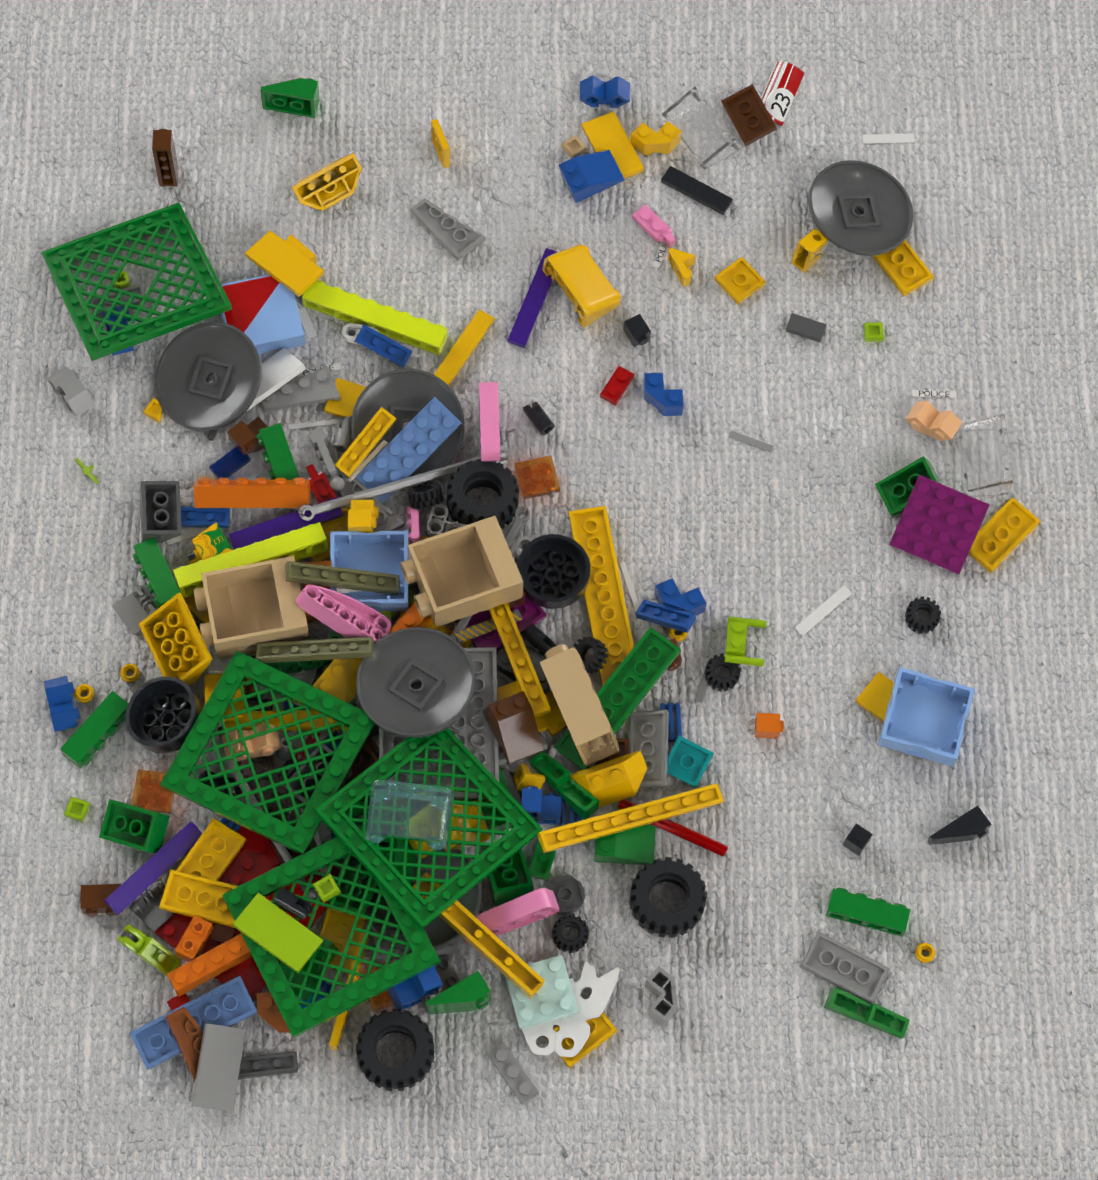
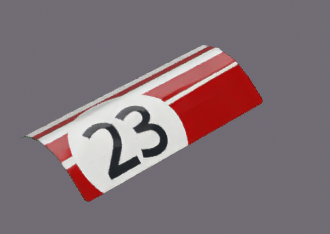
[761,62,805,126]

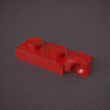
[306,464,337,503]

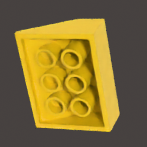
[139,593,212,686]

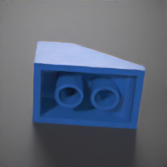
[558,150,625,203]

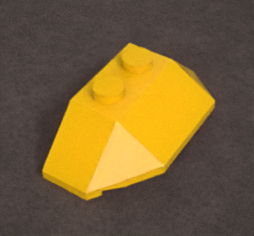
[291,153,362,211]
[571,750,647,808]

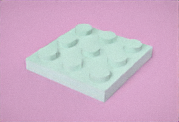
[505,955,579,1030]

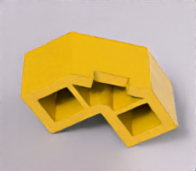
[630,121,682,155]
[348,500,379,533]

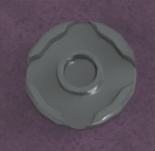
[547,875,585,915]

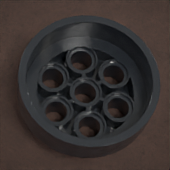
[517,534,590,609]
[125,676,203,753]

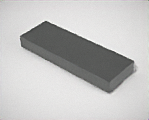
[238,1051,299,1080]

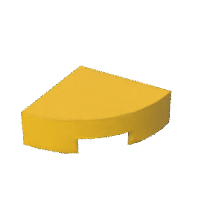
[143,397,162,423]

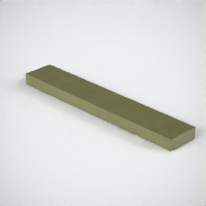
[285,561,400,595]
[255,637,374,663]

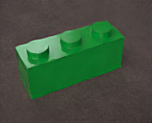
[256,423,299,480]

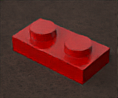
[600,366,635,406]

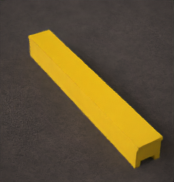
[413,872,545,999]

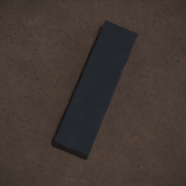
[661,166,733,215]

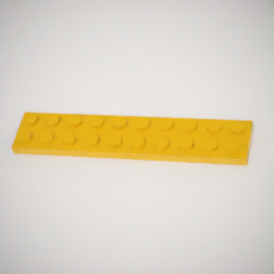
[568,506,634,686]

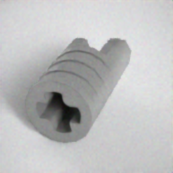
[332,416,352,452]

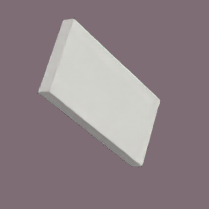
[247,348,306,411]

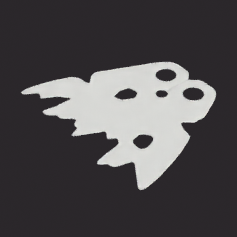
[505,961,620,1057]

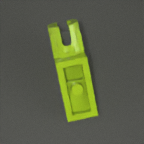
[117,925,182,977]

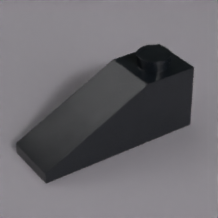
[927,805,992,845]

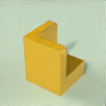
[512,763,545,791]

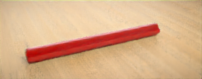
[618,799,728,856]

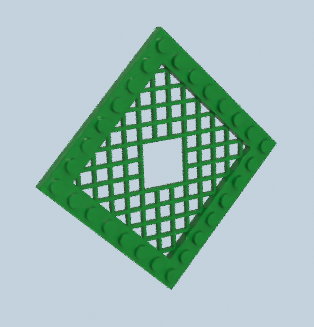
[42,202,232,361]
[160,650,374,855]
[315,728,543,929]
[222,823,441,1038]

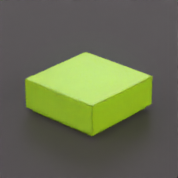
[863,322,884,342]
[64,796,91,822]
[313,874,341,903]

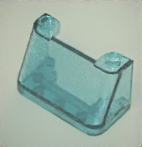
[365,780,453,850]

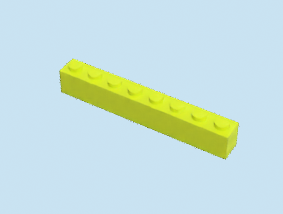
[302,280,448,356]
[173,522,329,598]

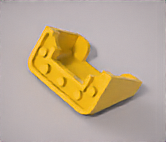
[542,244,621,328]

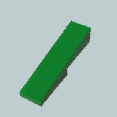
[529,751,599,820]
[824,987,910,1039]

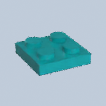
[667,735,714,789]

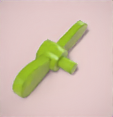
[75,458,100,484]

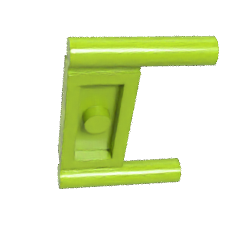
[724,616,767,667]

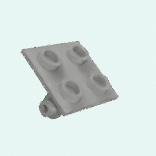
[112,585,157,635]

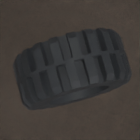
[447,459,519,530]
[629,857,707,938]
[356,1009,434,1091]

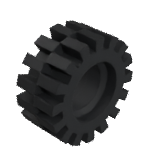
[407,482,444,509]
[905,596,941,634]
[573,636,608,674]
[704,653,741,691]
[552,914,588,953]

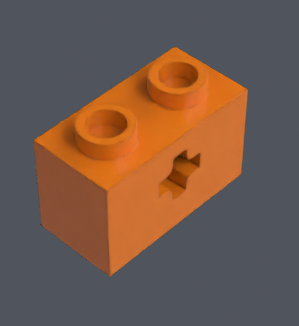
[175,915,214,962]

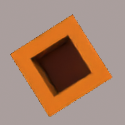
[755,713,784,739]

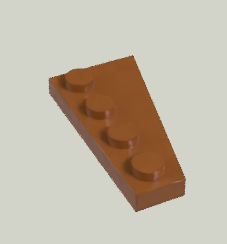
[165,1007,203,1084]

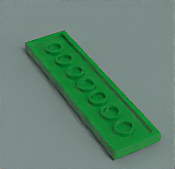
[554,627,681,770]

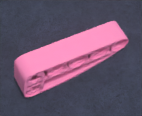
[479,382,500,461]
[296,585,391,644]
[463,888,560,944]

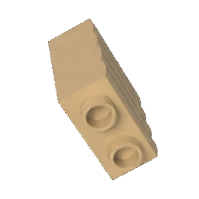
[400,516,523,627]
[193,556,309,658]
[540,644,619,766]

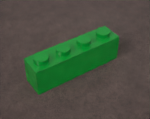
[132,537,181,609]
[60,691,128,769]
[825,888,911,937]

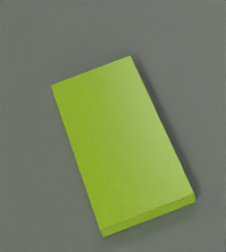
[233,893,323,973]

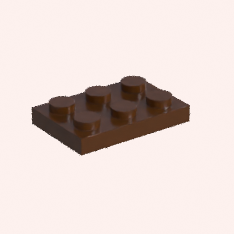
[721,84,777,147]

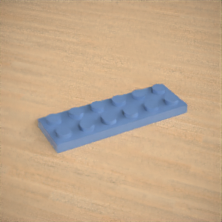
[355,397,462,504]
[130,976,258,1070]

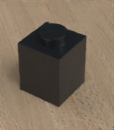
[623,314,651,347]
[843,823,873,856]

